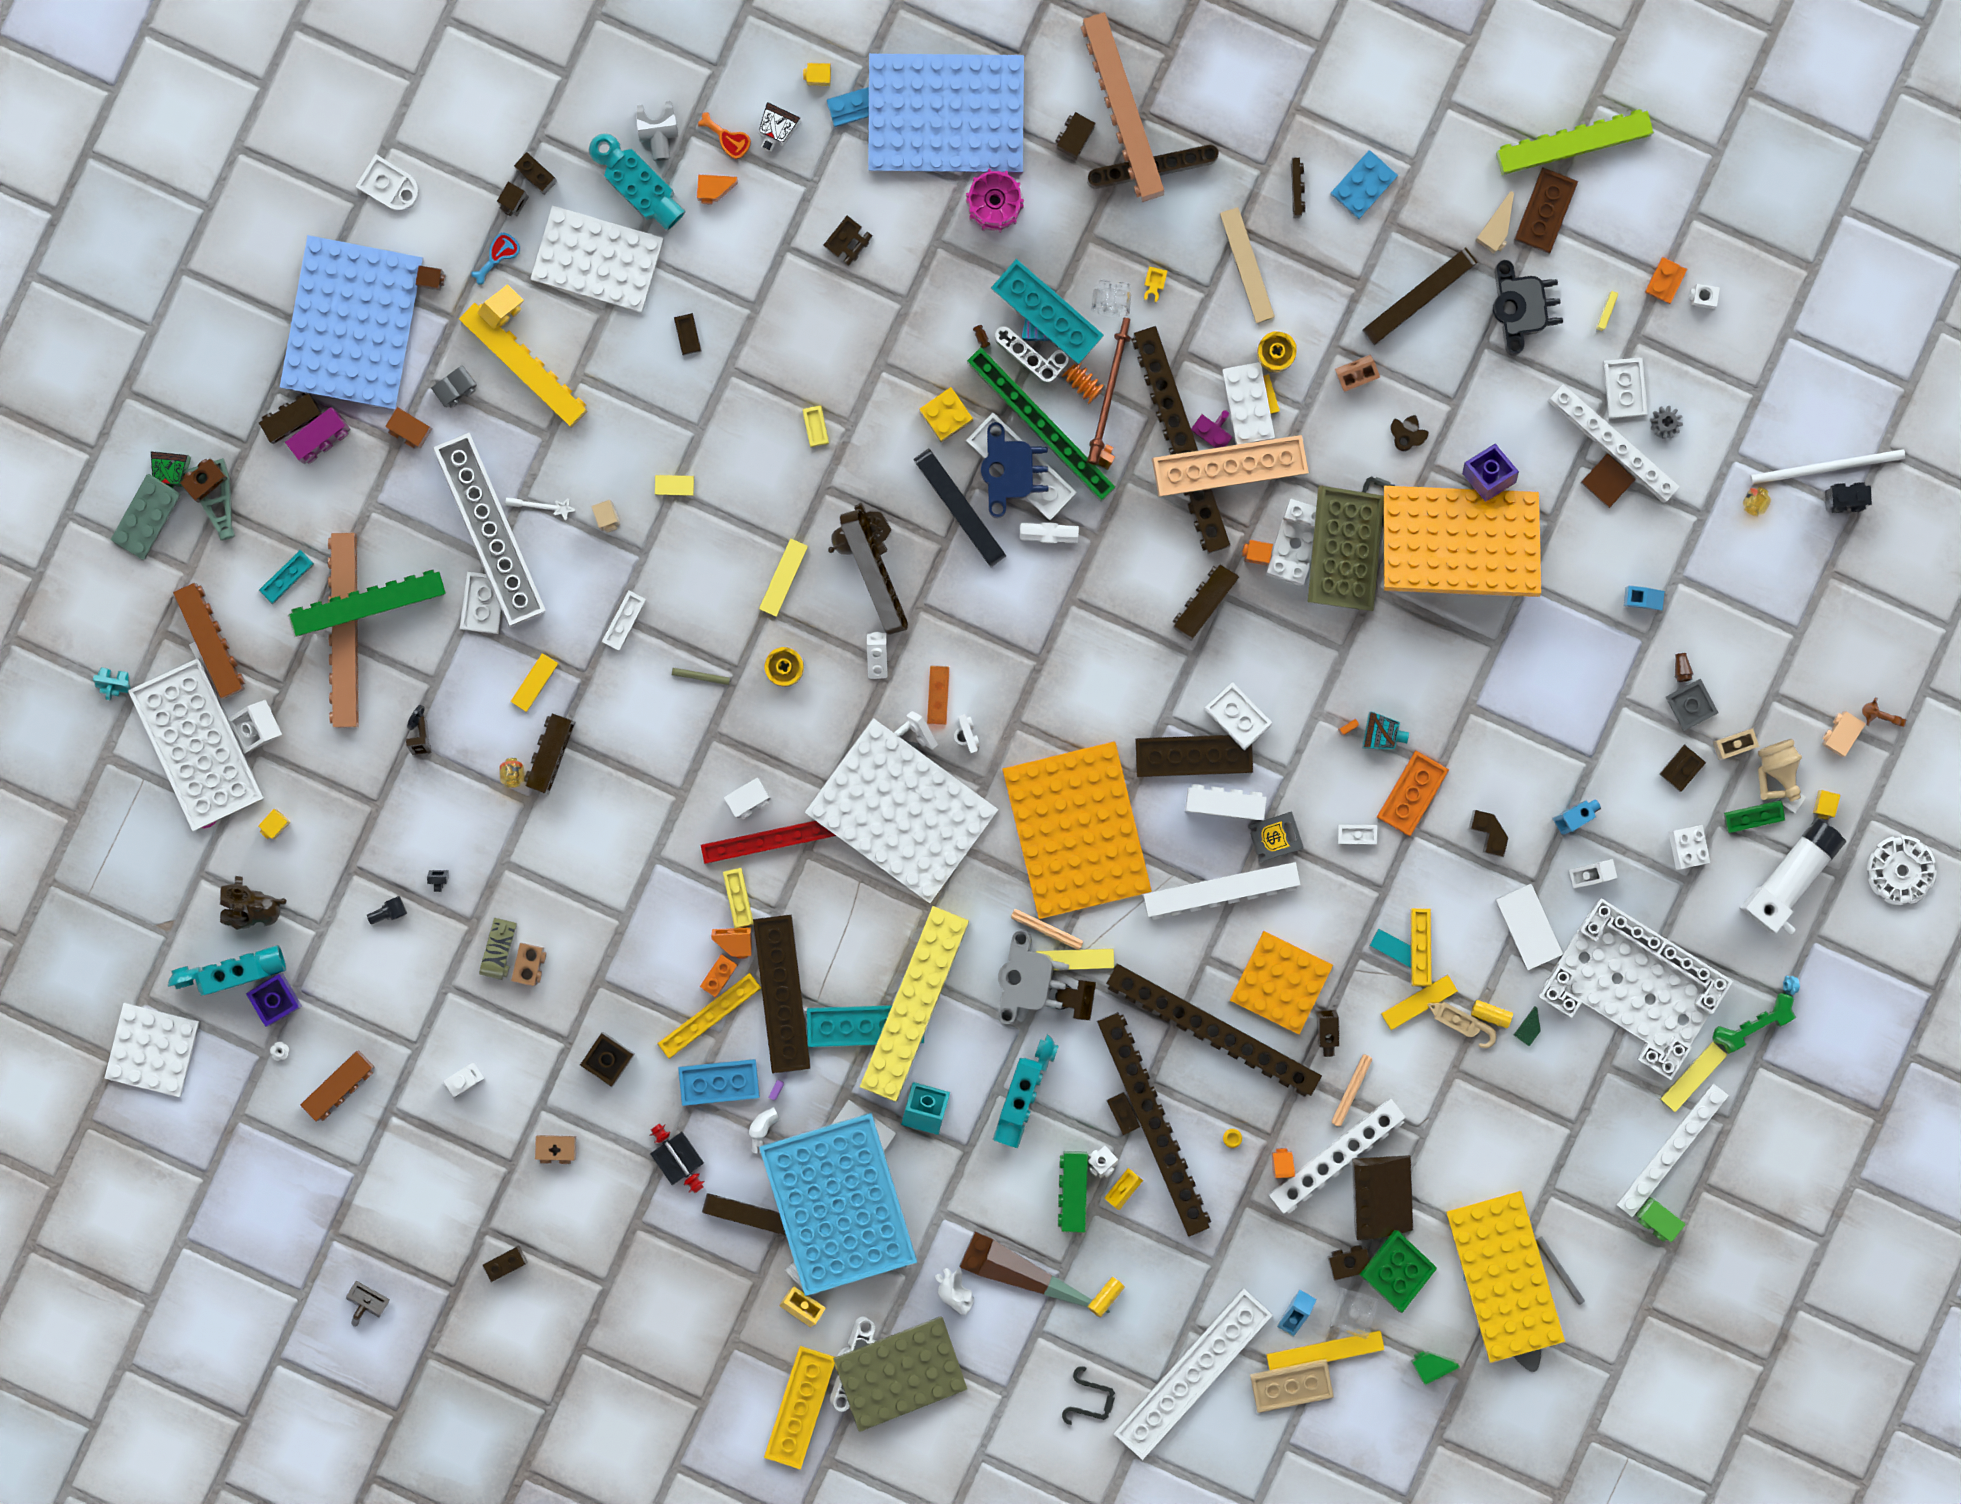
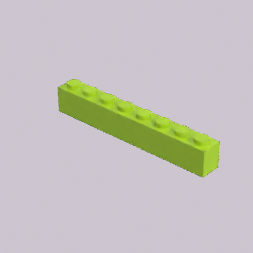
[1496,109,1654,175]

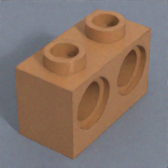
[511,943,547,986]

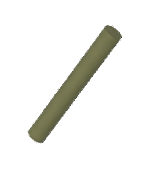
[672,668,730,685]

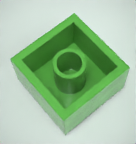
[1635,1197,1686,1242]

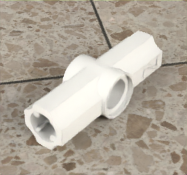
[1020,523,1079,544]

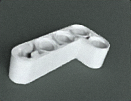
[995,327,1069,384]

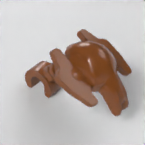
[1862,697,1907,727]

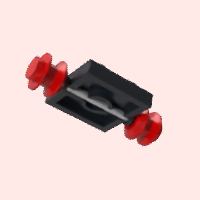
[649,1123,705,1194]

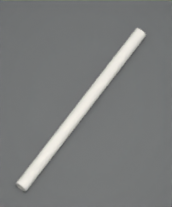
[1750,449,1905,485]

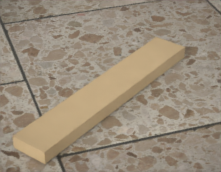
[1220,207,1275,323]

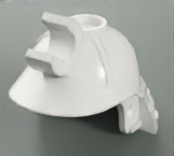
[935,1268,974,1315]

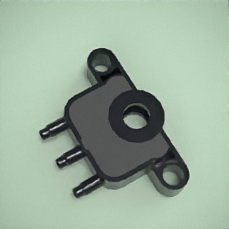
[1493,260,1563,356]

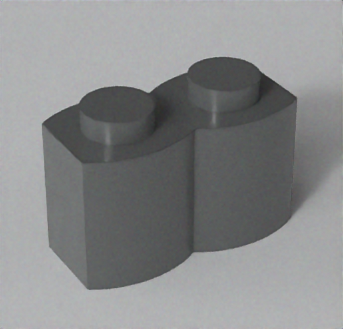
[431,366,477,408]

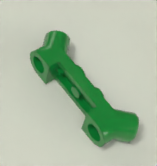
[1712,993,1796,1054]

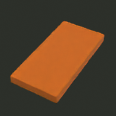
[1377,750,1449,837]

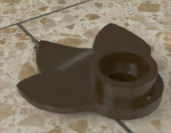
[1390,415,1429,451]

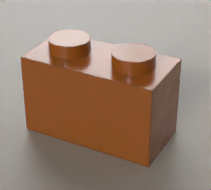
[385,407,432,449]

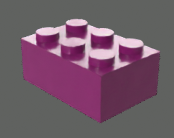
[285,407,351,464]

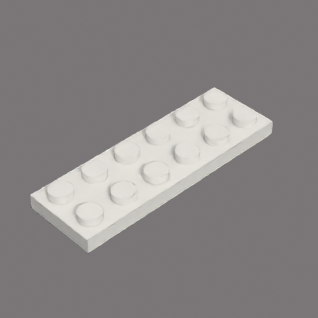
[966,413,1077,521]

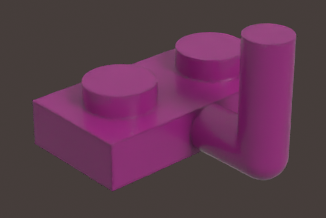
[1191,410,1233,448]

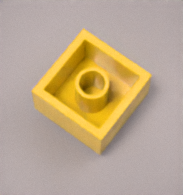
[919,387,973,443]

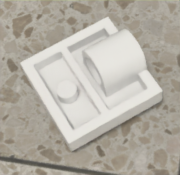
[954,714,981,754]
[1669,825,1710,870]

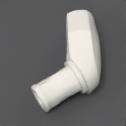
[749,1107,780,1153]

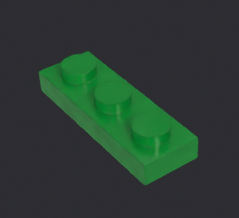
[1724,800,1785,833]

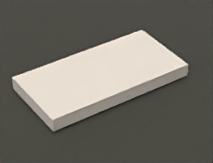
[1495,884,1563,970]

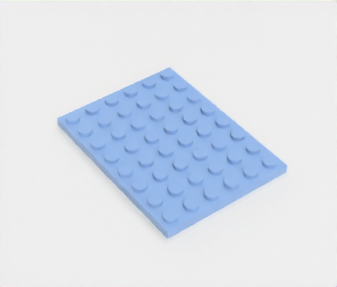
[868,53,1024,172]
[280,235,423,410]

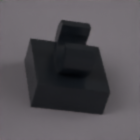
[427,870,449,892]

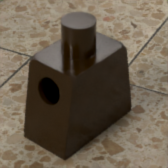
[1316,1010,1339,1057]

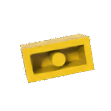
[477,284,524,329]
[779,1287,826,1328]

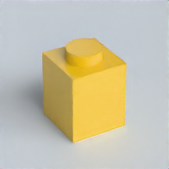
[803,63,831,86]
[1813,790,1841,820]
[258,809,291,839]

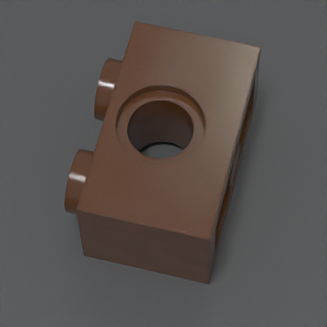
[180,458,228,503]

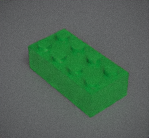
[1058,1151,1088,1232]

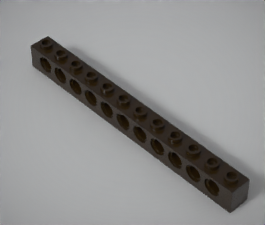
[1131,326,1231,554]
[1106,963,1322,1097]
[1097,1012,1211,1237]

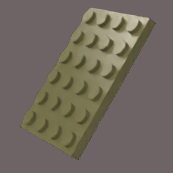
[1307,486,1384,611]
[833,1316,967,1432]

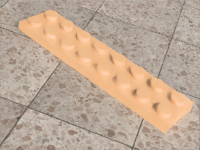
[1152,435,1309,497]

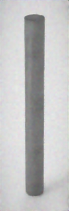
[1536,1236,1585,1305]

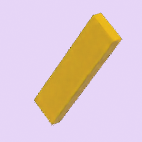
[1410,908,1432,987]
[1381,974,1458,1030]

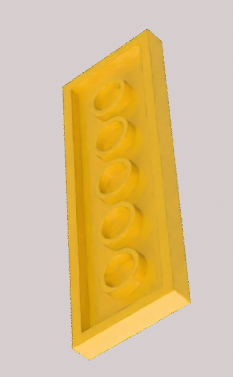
[764,1345,835,1470]

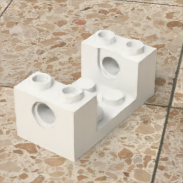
[1265,499,1316,586]

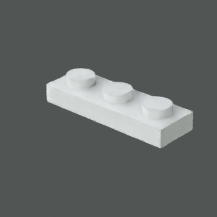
[602,591,646,651]

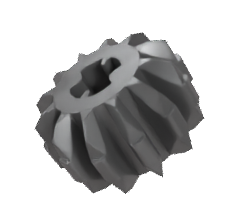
[1650,406,1683,439]

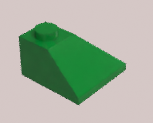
[1411,1351,1460,1385]

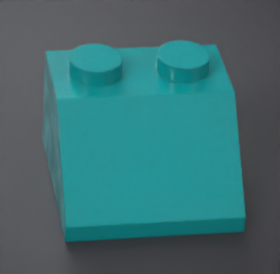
[901,1082,950,1135]

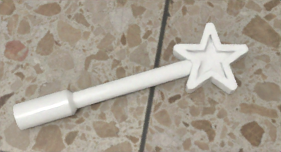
[505,498,575,520]

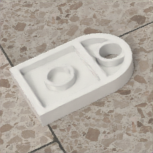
[356,154,419,211]

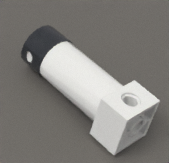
[1740,818,1847,935]

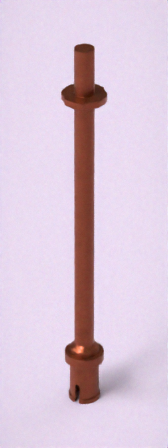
[1087,318,1131,465]

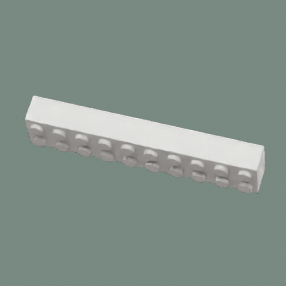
[433,433,546,628]

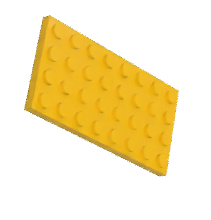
[1446,1191,1565,1363]

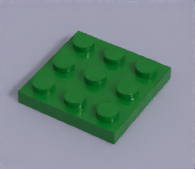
[1360,1230,1437,1313]

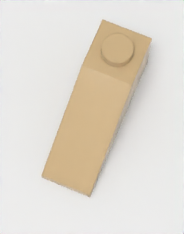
[1475,191,1514,254]

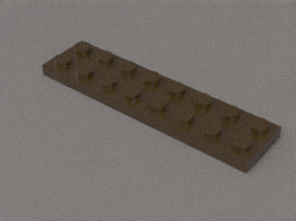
[753,914,811,1074]

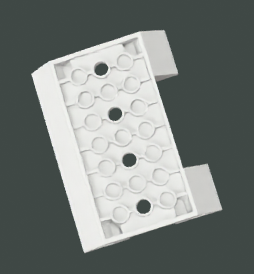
[1539,898,1733,1080]

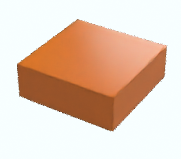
[1338,719,1359,735]

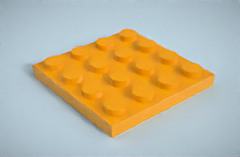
[1230,931,1333,1035]

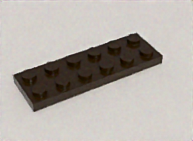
[1135,735,1253,777]

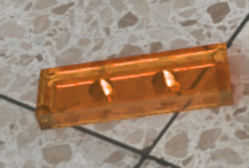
[927,666,949,725]

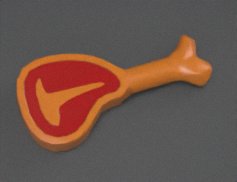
[698,112,751,159]

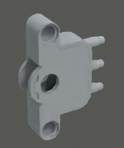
[998,930,1069,1024]

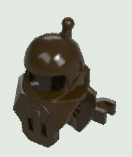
[828,502,892,555]
[220,876,287,930]

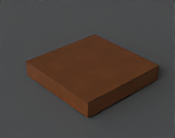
[1581,453,1636,508]

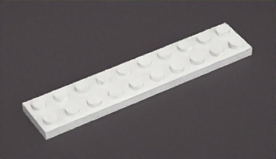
[1114,1288,1273,1460]

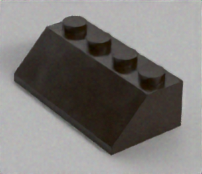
[1173,564,1239,641]
[524,713,575,794]

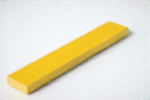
[657,973,761,1059]
[1266,1330,1385,1370]

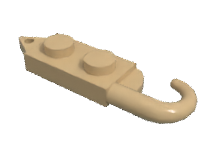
[1427,1001,1496,1048]

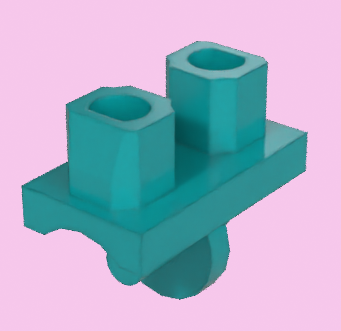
[93,667,131,701]

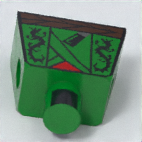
[151,451,191,489]

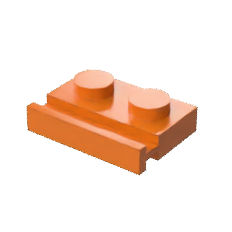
[1645,257,1687,304]

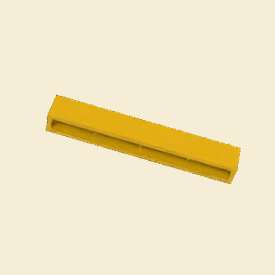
[459,302,588,428]

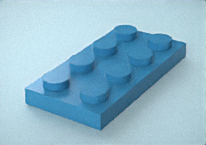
[678,1059,760,1106]

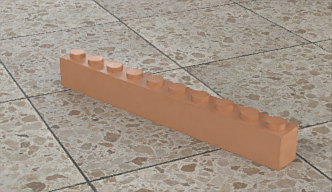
[1080,12,1164,202]
[328,533,359,728]

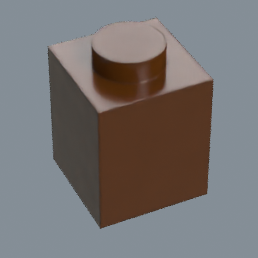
[415,265,446,291]

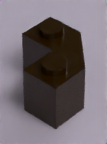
[1468,810,1509,857]

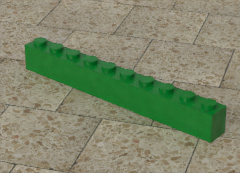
[967,347,1115,502]

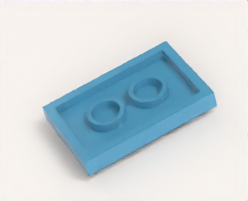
[1330,150,1398,219]

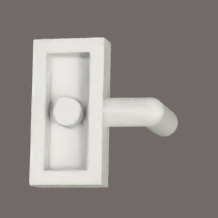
[894,711,938,750]

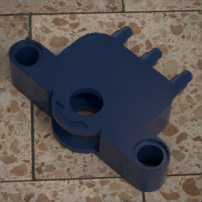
[981,422,1049,519]

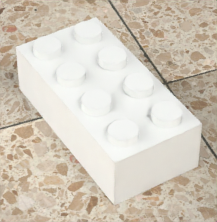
[1185,784,1267,821]

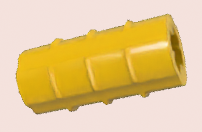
[1471,1000,1513,1029]
[1087,1277,1125,1317]

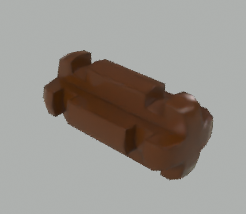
[973,325,990,349]

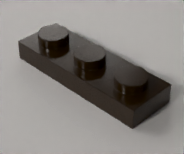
[1291,157,1305,218]

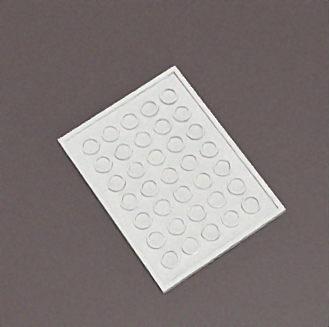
[805,718,999,903]

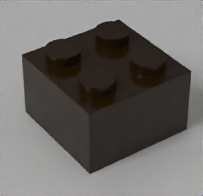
[580,1032,635,1087]

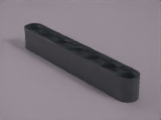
[913,448,1006,567]

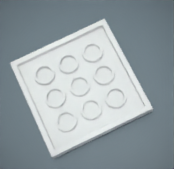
[105,1003,200,1097]

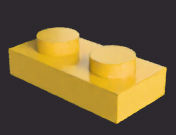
[1104,1168,1143,1210]

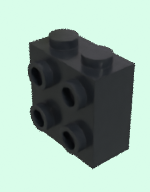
[1825,482,1872,513]

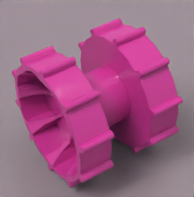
[966,169,1024,233]

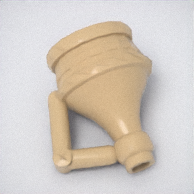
[1758,739,1802,802]

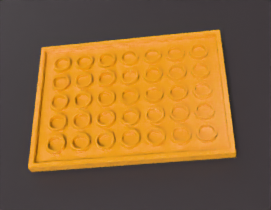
[1383,486,1541,597]
[1002,741,1152,919]

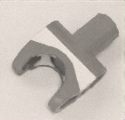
[637,101,678,161]

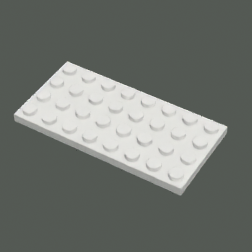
[128,658,264,831]

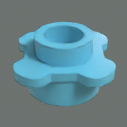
[1783,976,1800,995]

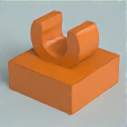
[1099,444,1115,470]

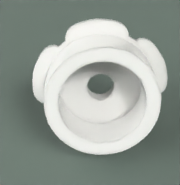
[270,1042,289,1061]

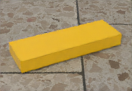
[510,653,559,712]

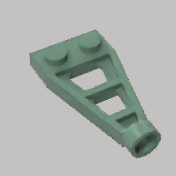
[186,458,235,541]

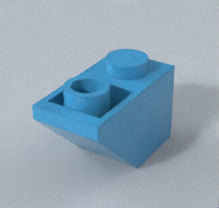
[1624,586,1665,611]

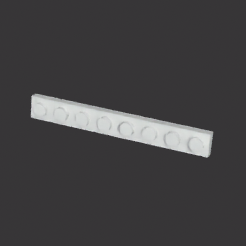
[1616,1083,1729,1217]

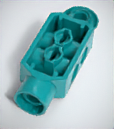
[589,133,685,231]
[168,945,286,996]
[992,1034,1059,1148]

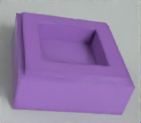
[768,1079,784,1100]

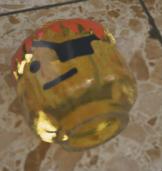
[1743,487,1771,517]
[499,758,525,788]

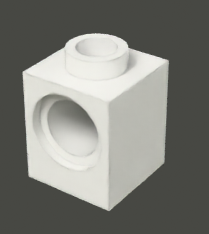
[1689,284,1720,309]

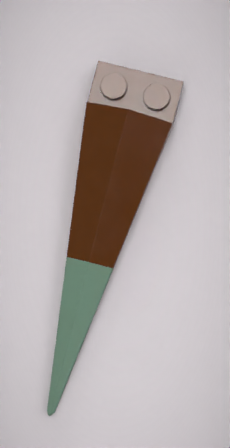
[959,1231,1110,1313]

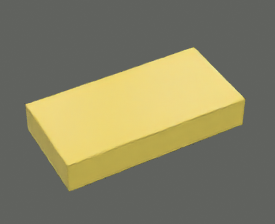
[1596,291,1619,331]
[802,405,829,448]
[655,475,694,496]

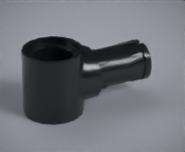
[367,896,407,925]

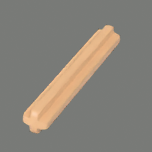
[1011,909,1083,950]
[1331,1054,1372,1127]

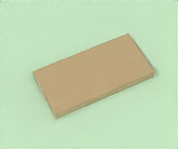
[1250,1359,1334,1413]

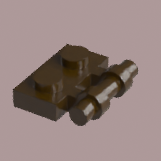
[823,215,873,266]

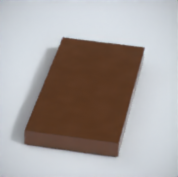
[1514,167,1578,254]

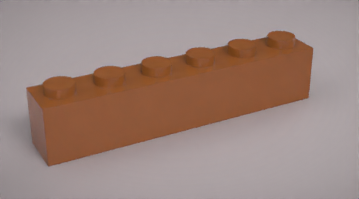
[173,583,246,699]

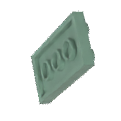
[110,474,182,560]

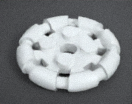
[1867,835,1937,905]

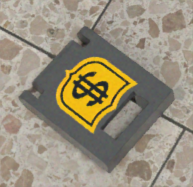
[1248,811,1304,862]

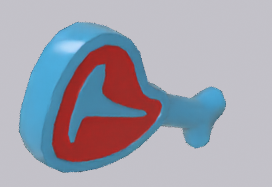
[471,233,520,285]

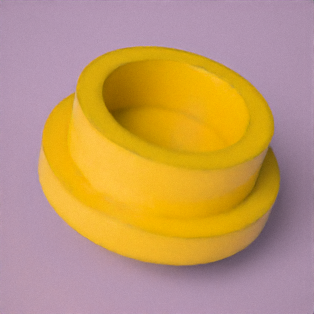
[1223,1128,1242,1148]

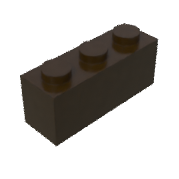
[259,393,322,444]

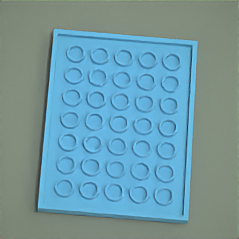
[759,1112,917,1296]

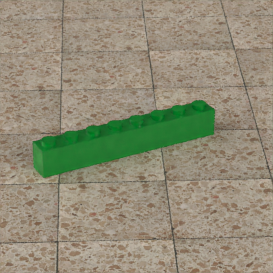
[288,569,446,637]

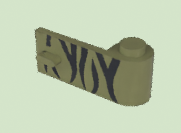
[479,918,517,980]

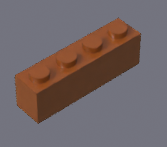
[300,1050,374,1122]

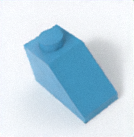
[1277,1290,1317,1336]

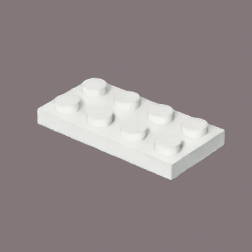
[1222,362,1275,445]

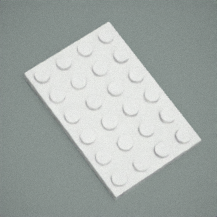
[530,206,664,313]

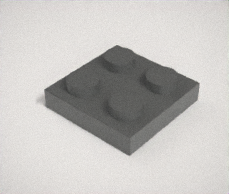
[1665,679,1719,731]

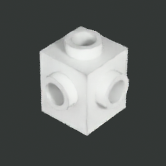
[1087,1146,1118,1179]

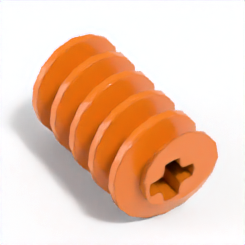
[1061,362,1104,405]

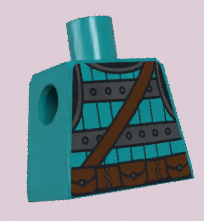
[1362,711,1409,749]

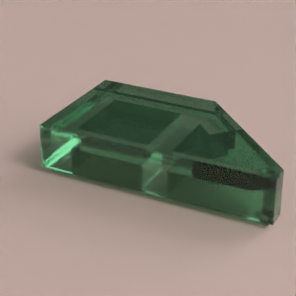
[1513,1006,1541,1046]

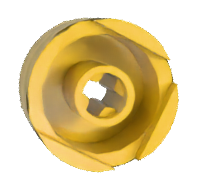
[1257,331,1297,372]
[764,647,804,687]

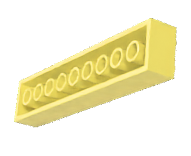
[860,906,969,1102]

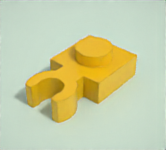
[1144,266,1168,303]

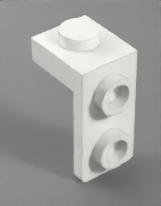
[867,632,888,679]

